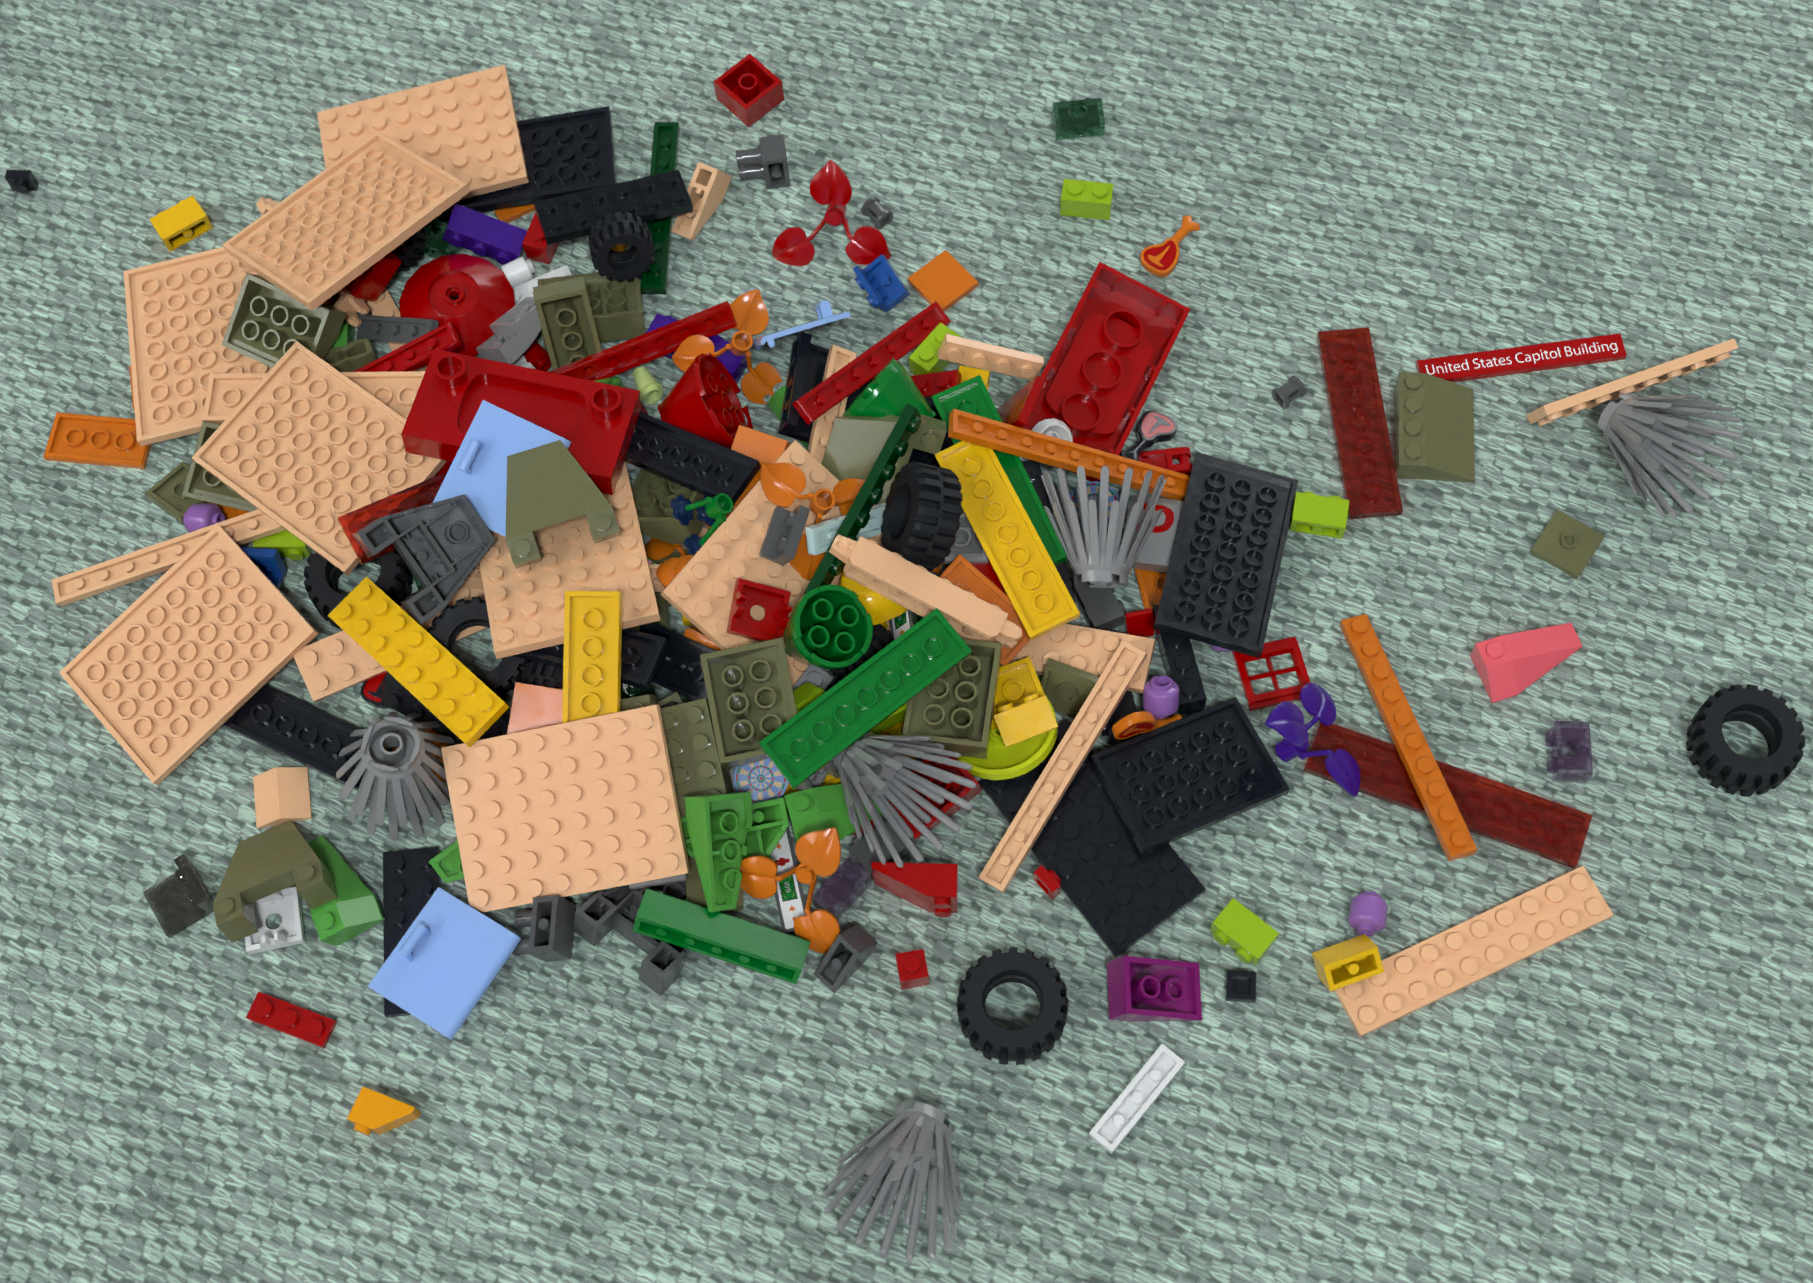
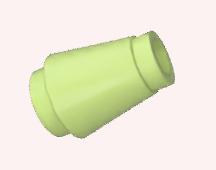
[633,366,663,404]

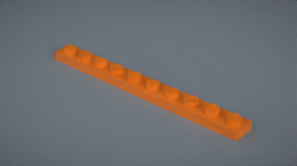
[948,409,1190,501]
[1339,614,1478,861]

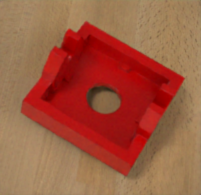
[726,578,792,642]

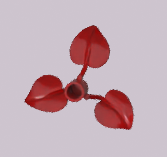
[772,160,891,266]

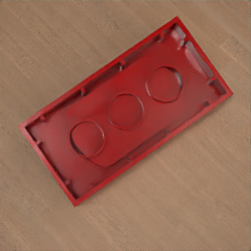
[1023,262,1191,482]
[401,349,641,495]

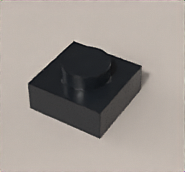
[5,170,39,193]
[1226,970,1256,1003]

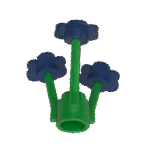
[671,493,733,555]

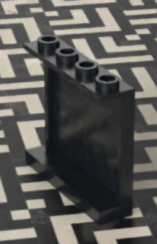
[778,332,874,443]

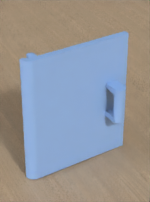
[751,300,851,350]
[433,400,571,537]
[368,887,521,1040]

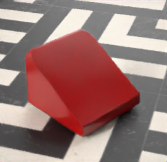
[1124,608,1154,637]

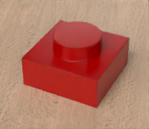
[1033,865,1061,900]

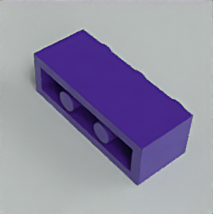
[442,203,527,265]

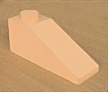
[671,162,732,240]

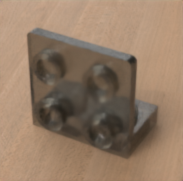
[143,854,214,938]

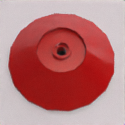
[399,254,515,357]

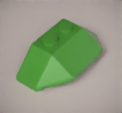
[681,798,789,859]

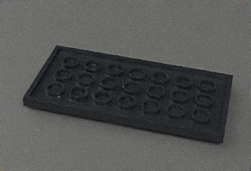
[433,106,617,220]
[1153,452,1298,658]
[979,719,1206,958]

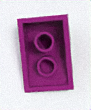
[1107,956,1202,1022]

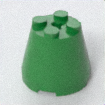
[843,358,936,418]
[784,585,873,669]

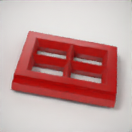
[1232,637,1311,711]

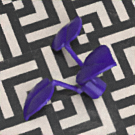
[1265,683,1361,798]

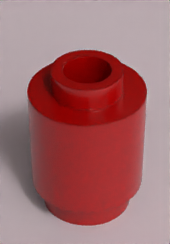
[522,340,552,372]

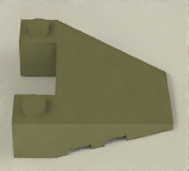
[821,414,947,505]
[505,440,621,569]
[213,820,338,943]

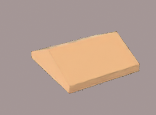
[253,767,312,829]

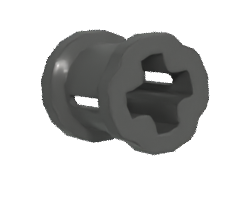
[861,196,893,230]
[1272,376,1306,409]

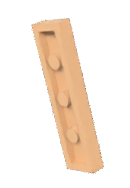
[938,334,1044,380]

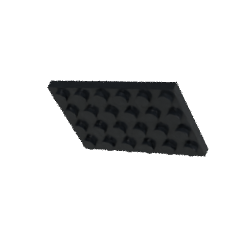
[1089,697,1290,855]

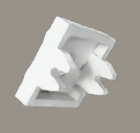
[245,886,305,955]

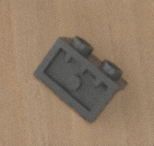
[759,505,810,566]

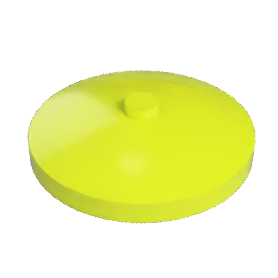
[956,698,1058,780]

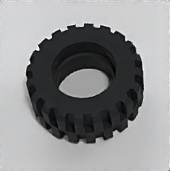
[881,462,963,571]
[304,544,413,629]
[427,597,529,698]
[1686,684,1806,796]
[957,947,1068,1065]

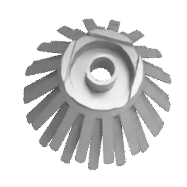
[1597,393,1743,519]
[1041,466,1167,588]
[336,712,455,841]
[833,731,976,868]
[821,1102,964,1261]

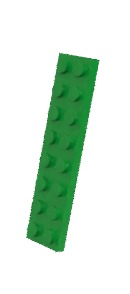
[931,375,1067,565]
[758,608,972,789]

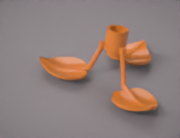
[672,289,782,404]
[760,462,875,580]
[644,512,731,588]
[740,827,841,953]

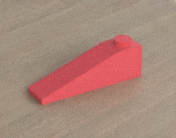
[1470,623,1582,703]

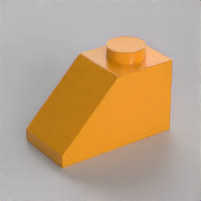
[347,1086,421,1136]

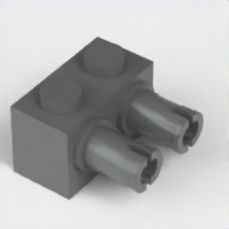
[736,134,791,190]
[512,895,576,962]

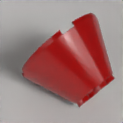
[657,353,754,449]

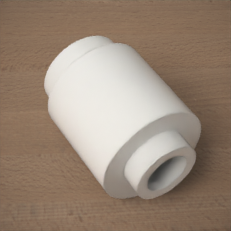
[500,256,536,288]

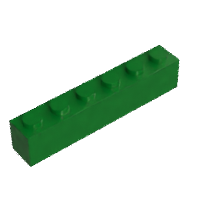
[633,889,810,984]

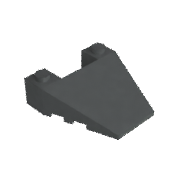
[352,494,496,625]
[573,881,690,996]

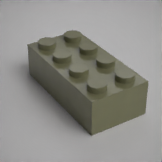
[533,276,603,370]
[660,698,734,818]

